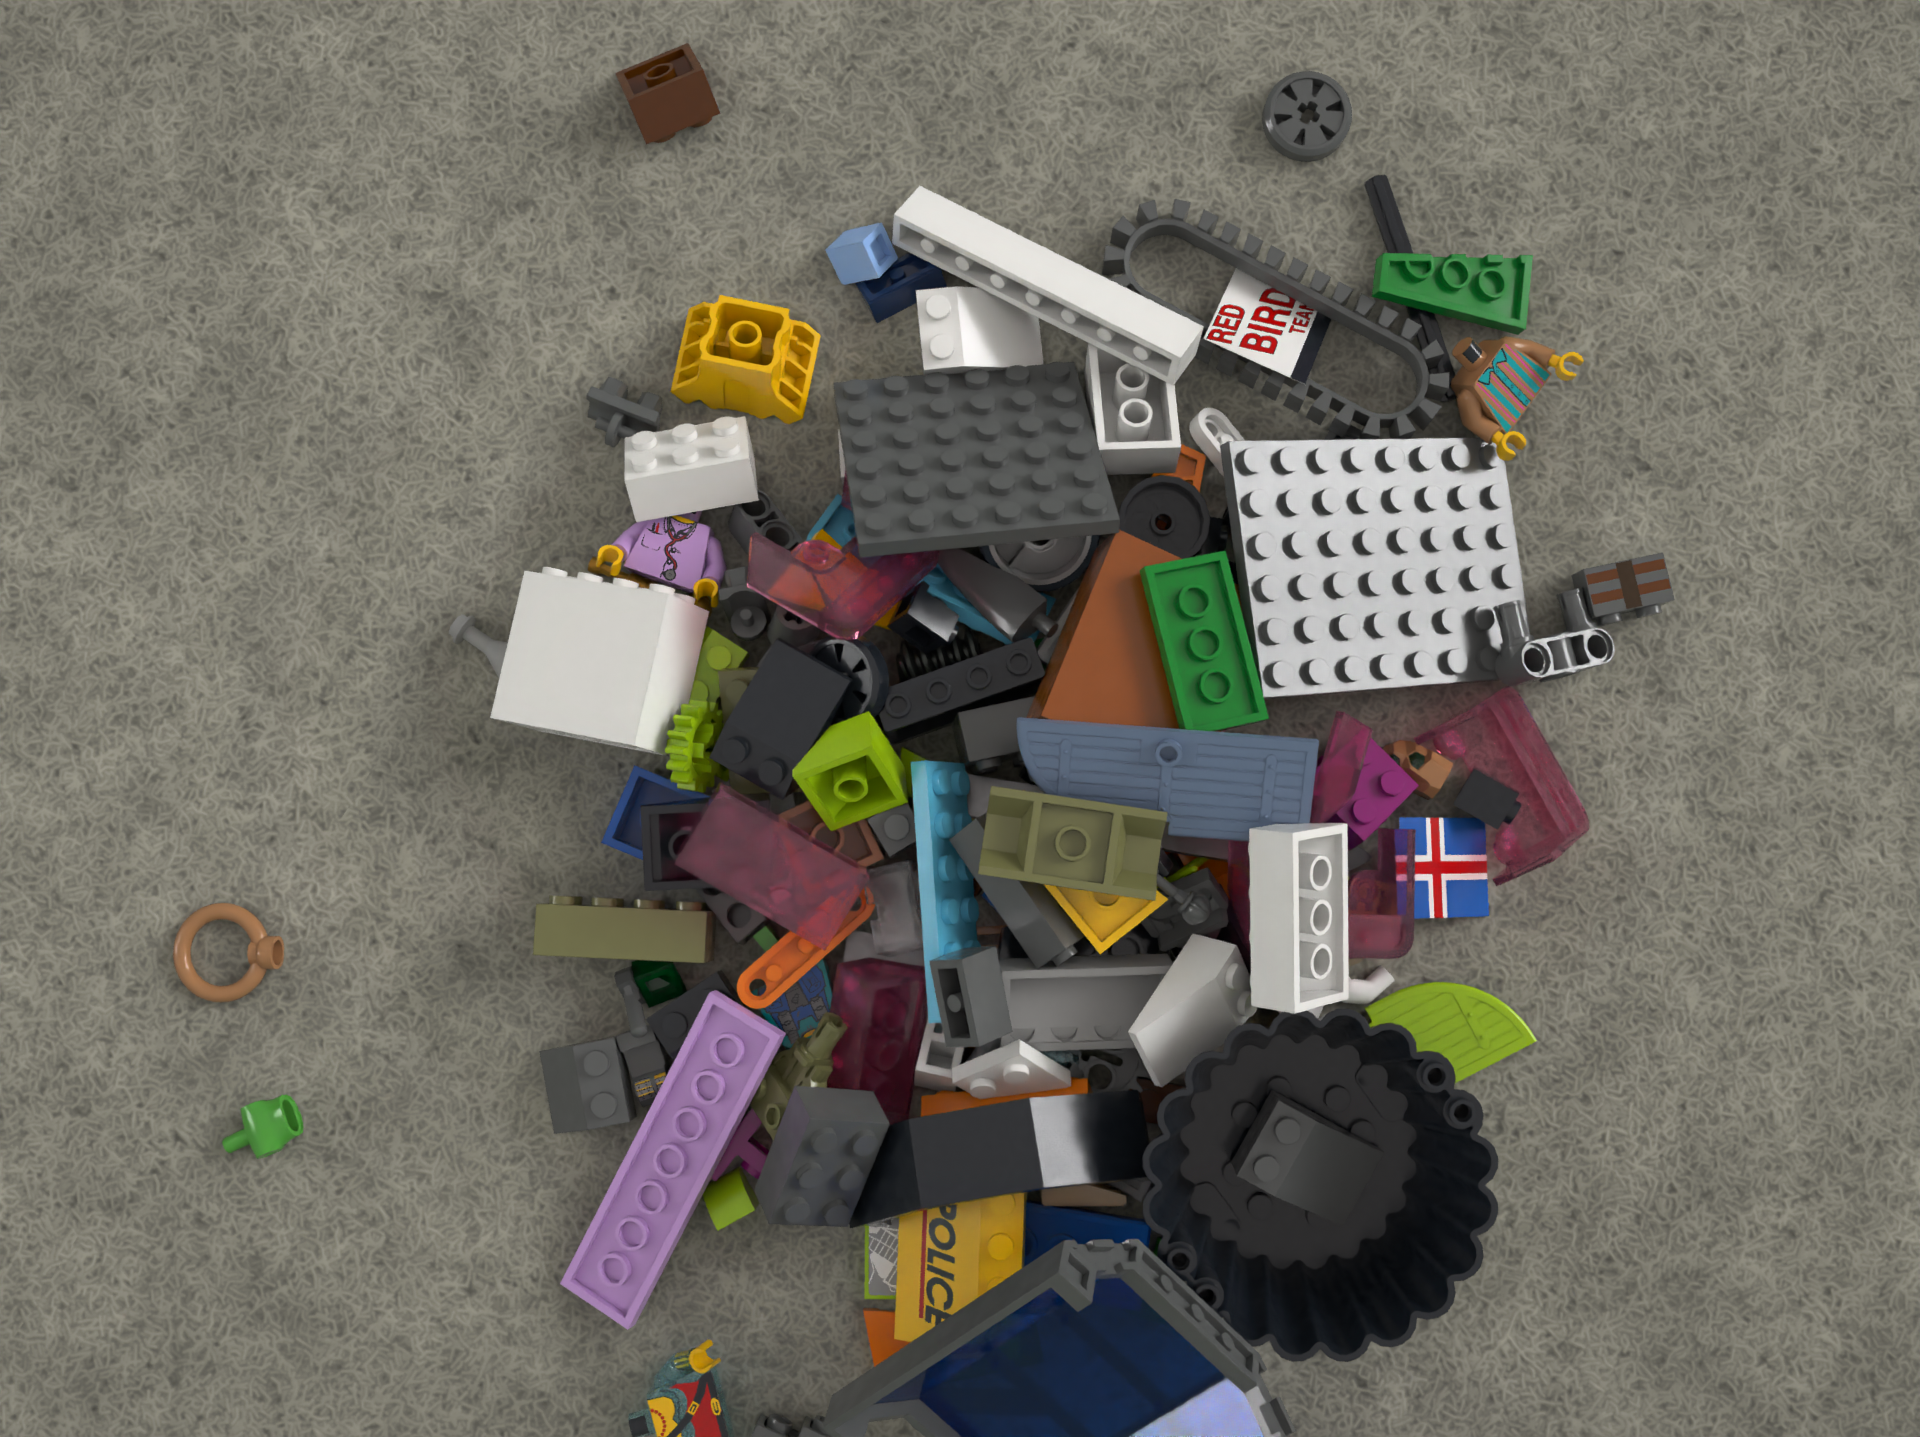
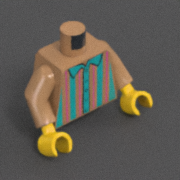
[1451,336,1584,461]

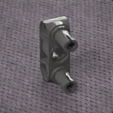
[1493,588,1615,686]

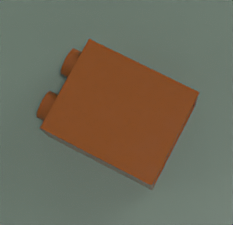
[1026,530,1243,732]

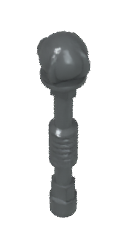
[1157,870,1211,925]

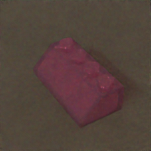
[827,957,928,1125]

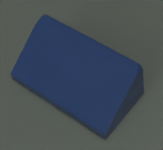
[855,252,947,323]

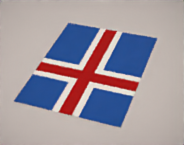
[1399,817,1489,919]

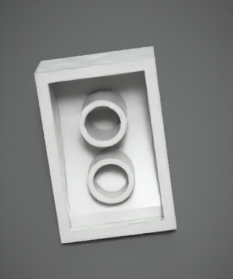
[916,286,1044,376]
[1128,933,1257,1087]

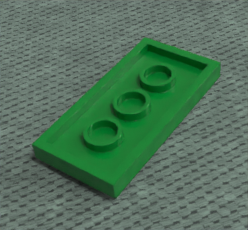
[1139,550,1269,732]

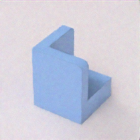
[825,222,898,285]

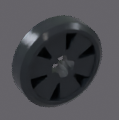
[809,633,889,726]

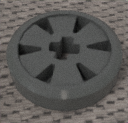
[1262,71,1352,162]

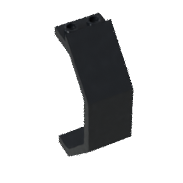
[849,1090,1150,1228]

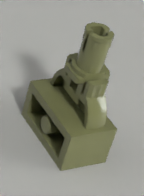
[750,1012,848,1140]

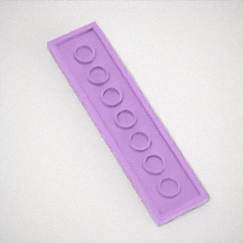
[560,990,786,1330]

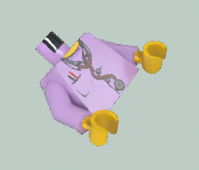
[596,511,726,608]

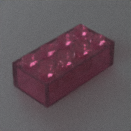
[674,782,870,951]

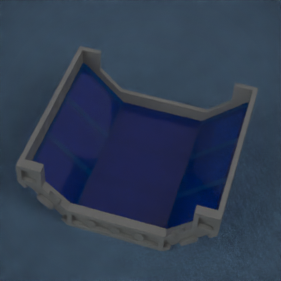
[822,1239,1296,1437]

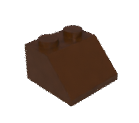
[615,43,721,145]

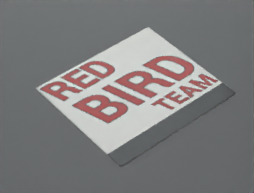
[1204,268,1331,384]

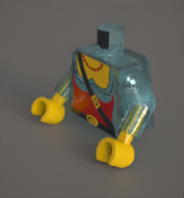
[628,1339,735,1437]

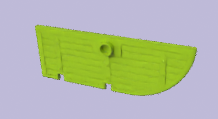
[1364,982,1537,1083]

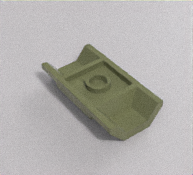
[978,786,1168,901]

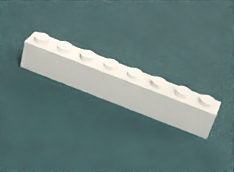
[892,186,1204,385]

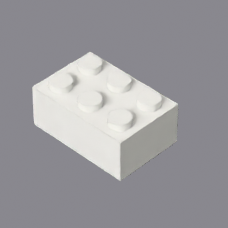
[1084,343,1181,475]
[624,416,759,522]

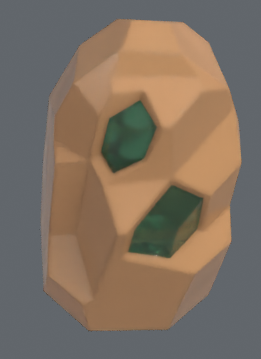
[1382,740,1453,800]

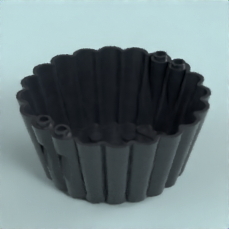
[1142,1008,1498,1362]

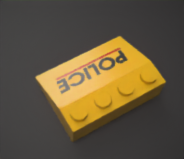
[894,1192,1027,1357]

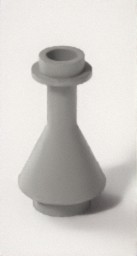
[449,614,508,678]

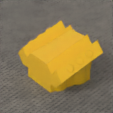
[670,295,821,424]

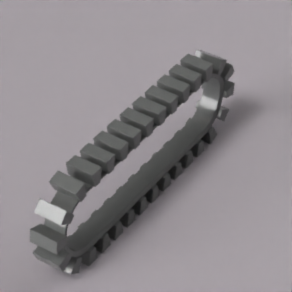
[1102,199,1450,439]

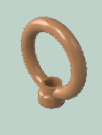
[173,903,284,1003]

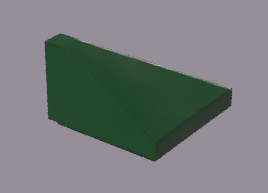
[631,960,687,1008]

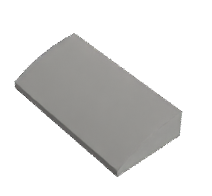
[999,954,1173,1051]

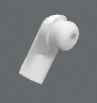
[1342,965,1395,1004]

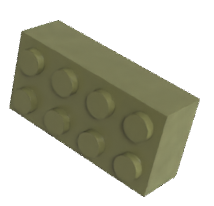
[533,895,716,963]

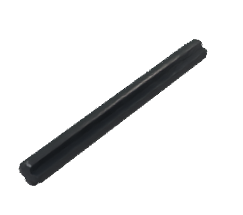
[1364,175,1457,402]

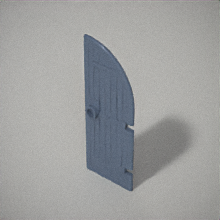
[1016,717,1319,842]

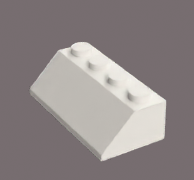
[1248,823,1349,1014]

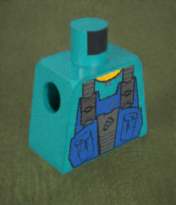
[751,958,841,1056]

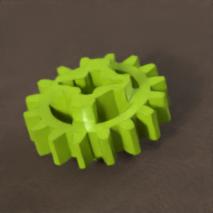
[665,699,724,792]

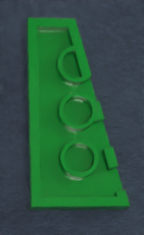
[1372,253,1533,335]

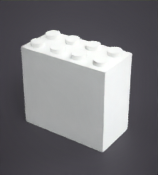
[490,567,709,757]

